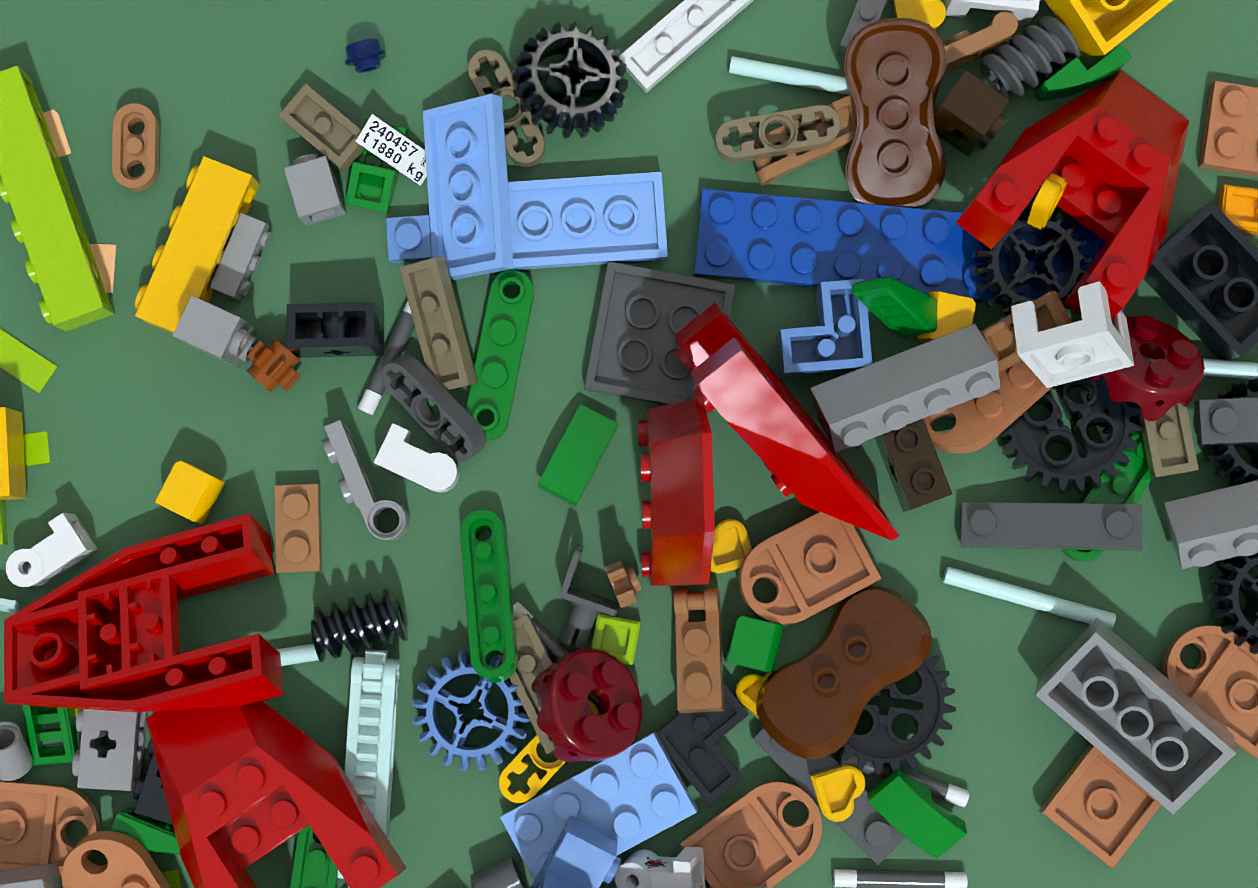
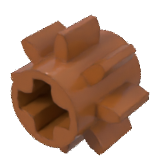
[246,339,301,393]

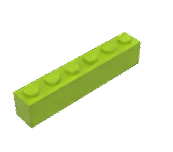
[0,66,115,332]

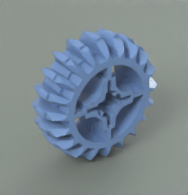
[412,651,530,771]

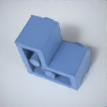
[776,279,873,379]
[530,816,621,888]

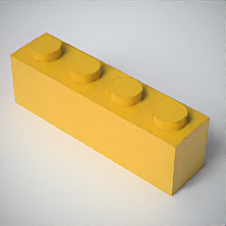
[135,156,260,333]

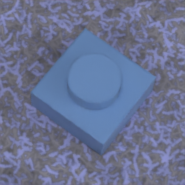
[386,215,432,263]

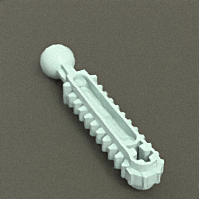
[338,649,400,888]

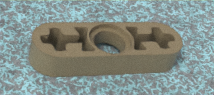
[468,50,545,168]
[714,105,840,163]

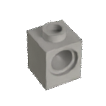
[284,154,346,226]

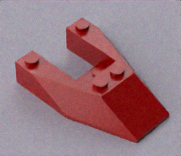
[956,71,1190,319]
[675,302,900,541]
[638,399,715,586]
[4,513,284,712]
[146,700,407,888]

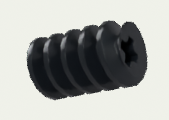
[311,588,408,662]

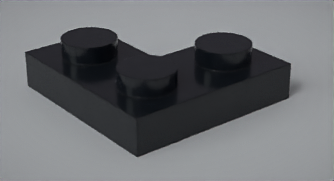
[656,682,749,805]

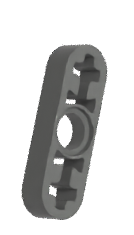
[381,354,486,462]

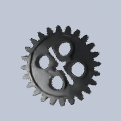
[997,376,1142,494]
[841,655,956,775]

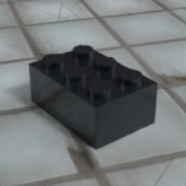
[1143,201,1258,361]

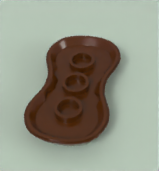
[844,18,946,208]
[756,586,932,759]

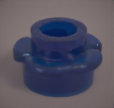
[345,39,386,73]

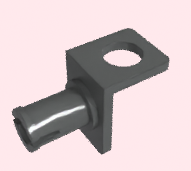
[559,544,619,649]

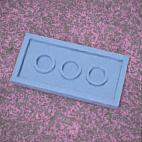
[423,94,514,281]
[504,172,668,271]
[500,731,698,880]

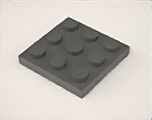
[584,261,736,414]

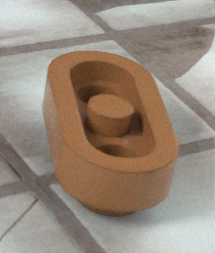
[111,103,160,192]

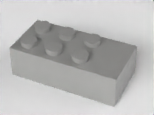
[1035,618,1237,815]

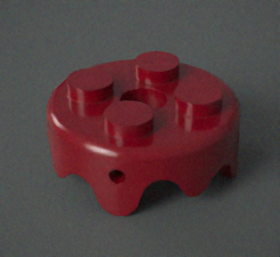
[1087,315,1205,421]
[531,648,642,762]

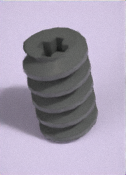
[981,16,1081,100]

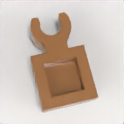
[604,561,642,608]

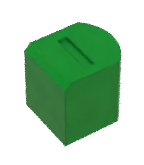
[725,615,784,673]

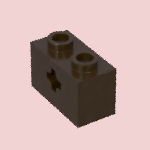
[934,70,1010,157]
[875,419,952,512]

